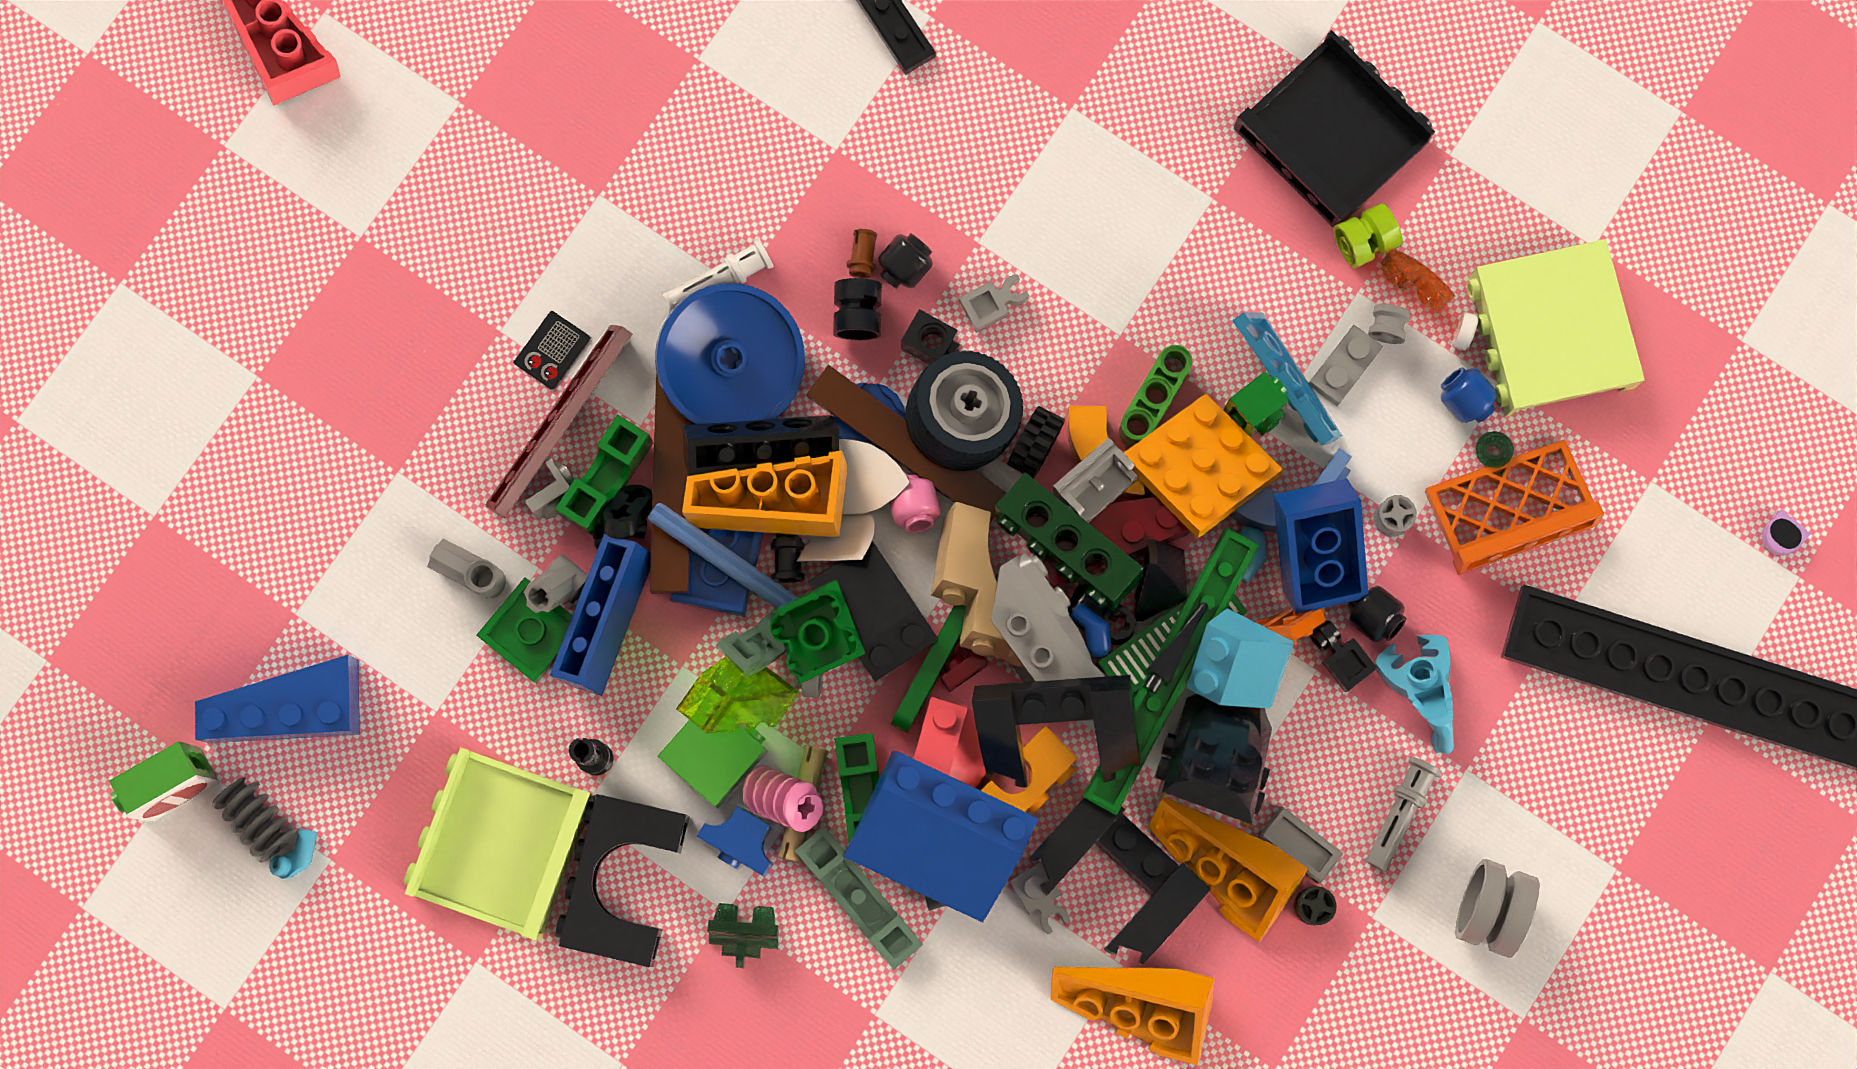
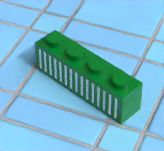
[1096,593,1248,699]

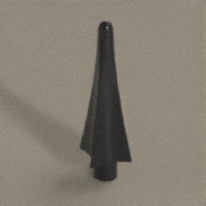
[1143,602,1208,694]

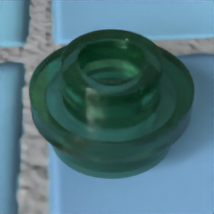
[1475,431,1514,468]

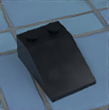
[808,541,939,682]

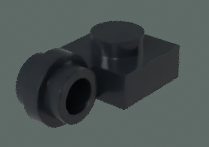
[1309,620,1377,692]

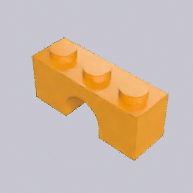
[980,726,1078,813]

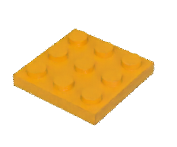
[1124,393,1283,538]

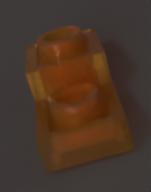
[1381,249,1455,313]

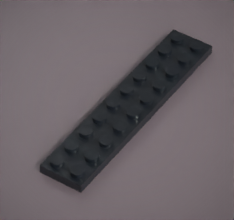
[1501,585,1857,770]

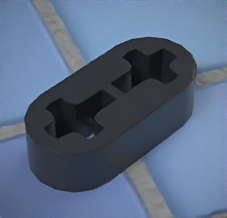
[603,484,652,538]

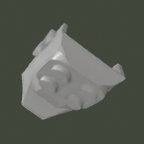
[991,553,1105,682]

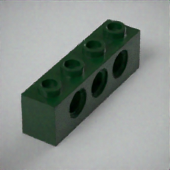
[995,472,1144,611]

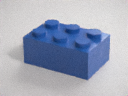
[1273,478,1369,614]

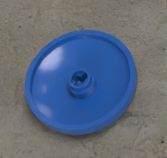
[655,283,805,424]

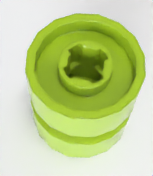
[1333,203,1403,269]

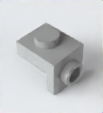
[525,459,574,520]

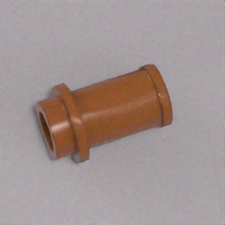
[846,229,877,278]

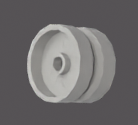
[1455,859,1540,958]

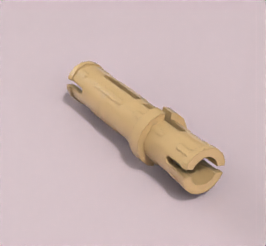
[777,745,828,863]

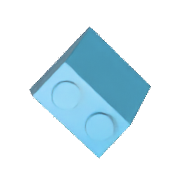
[1186,608,1294,708]

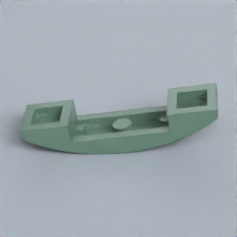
[716,613,786,676]
[794,826,923,970]

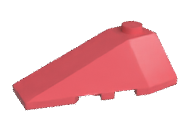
[914,697,986,788]

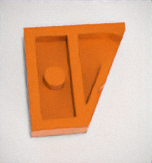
[1254,608,1326,646]

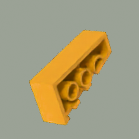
[682,450,848,537]

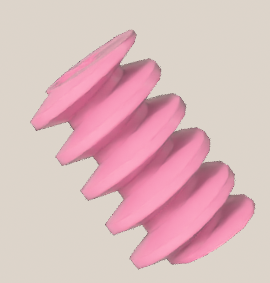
[743,765,824,832]

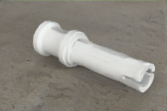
[663,238,774,310]

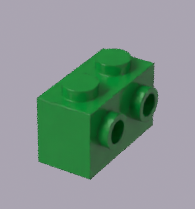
[1223,371,1289,437]

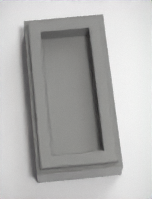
[1258,806,1343,884]

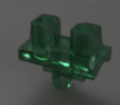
[707,903,779,969]

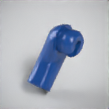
[1070,603,1111,658]

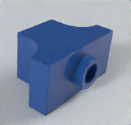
[697,806,773,877]

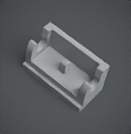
[1053,437,1138,523]

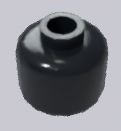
[878,233,933,289]
[1348,586,1407,642]

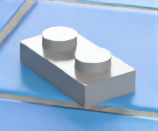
[1309,324,1383,407]

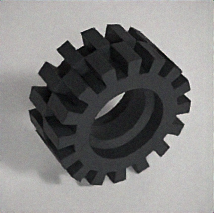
[1007,405,1065,479]

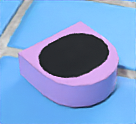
[1762,509,1811,556]

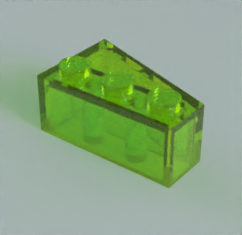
[676,657,800,733]

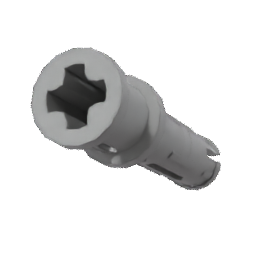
[1364,756,1442,872]

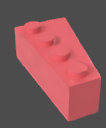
[221,0,341,106]

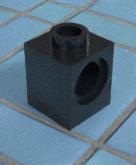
[901,309,961,365]

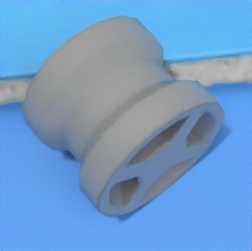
[1368,304,1411,344]
[1374,495,1417,537]

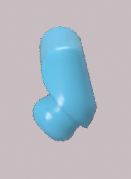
[1239,526,1267,584]
[269,829,318,879]

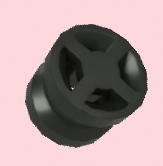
[1294,886,1337,926]

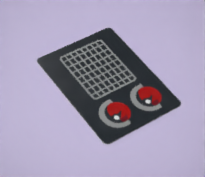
[513,311,591,390]

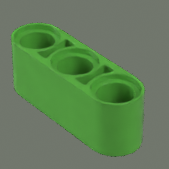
[1119,345,1192,447]

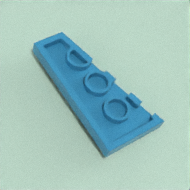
[1232,312,1342,445]

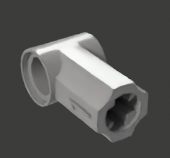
[427,539,506,598]
[523,554,588,613]

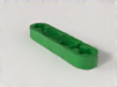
[891,605,966,733]

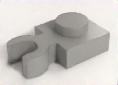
[959,275,1029,333]
[1009,862,1070,934]

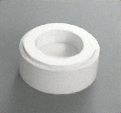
[1452,311,1479,351]

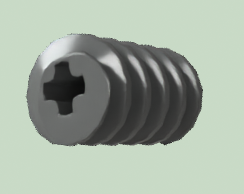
[212,777,297,862]

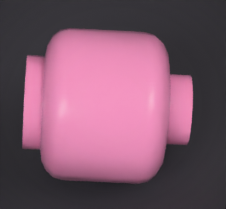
[889,475,941,533]

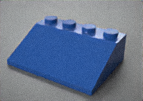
[843,750,1039,923]

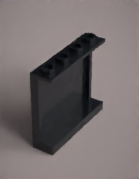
[1233,30,1435,227]

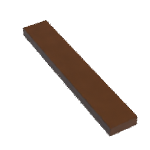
[806,364,1006,525]
[650,374,693,594]

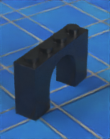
[555,794,690,967]

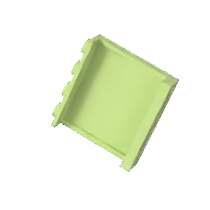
[1467,239,1645,417]
[404,747,595,941]

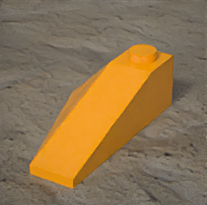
[1148,797,1308,942]
[1050,967,1215,1065]

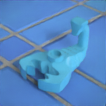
[1375,634,1455,754]

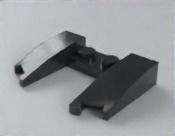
[972,675,1141,788]
[1029,798,1211,964]

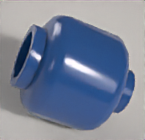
[1441,367,1497,423]

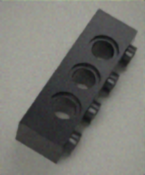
[683,415,839,476]

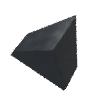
[1134,539,1187,622]

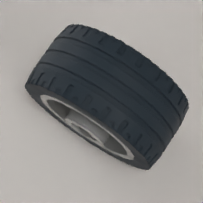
[905,350,1023,471]

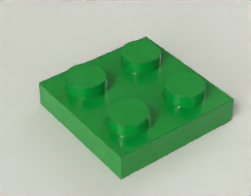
[476,577,573,684]

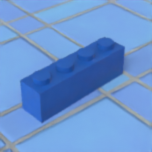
[550,533,651,696]

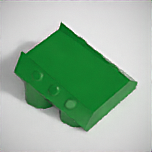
[769,580,865,684]

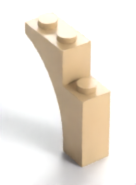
[930,502,1023,666]

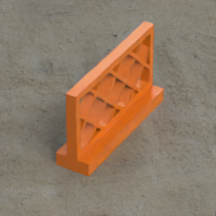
[1425,439,1604,575]

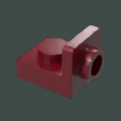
[941,636,987,693]

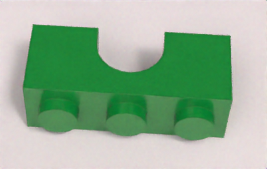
[555,414,654,536]
[834,733,879,842]

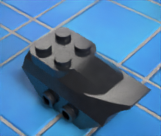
[1154,693,1272,827]

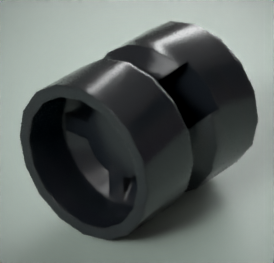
[833,278,882,341]

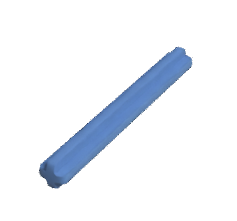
[648,503,798,608]

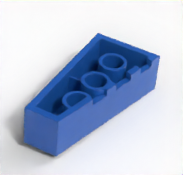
[195,655,360,743]

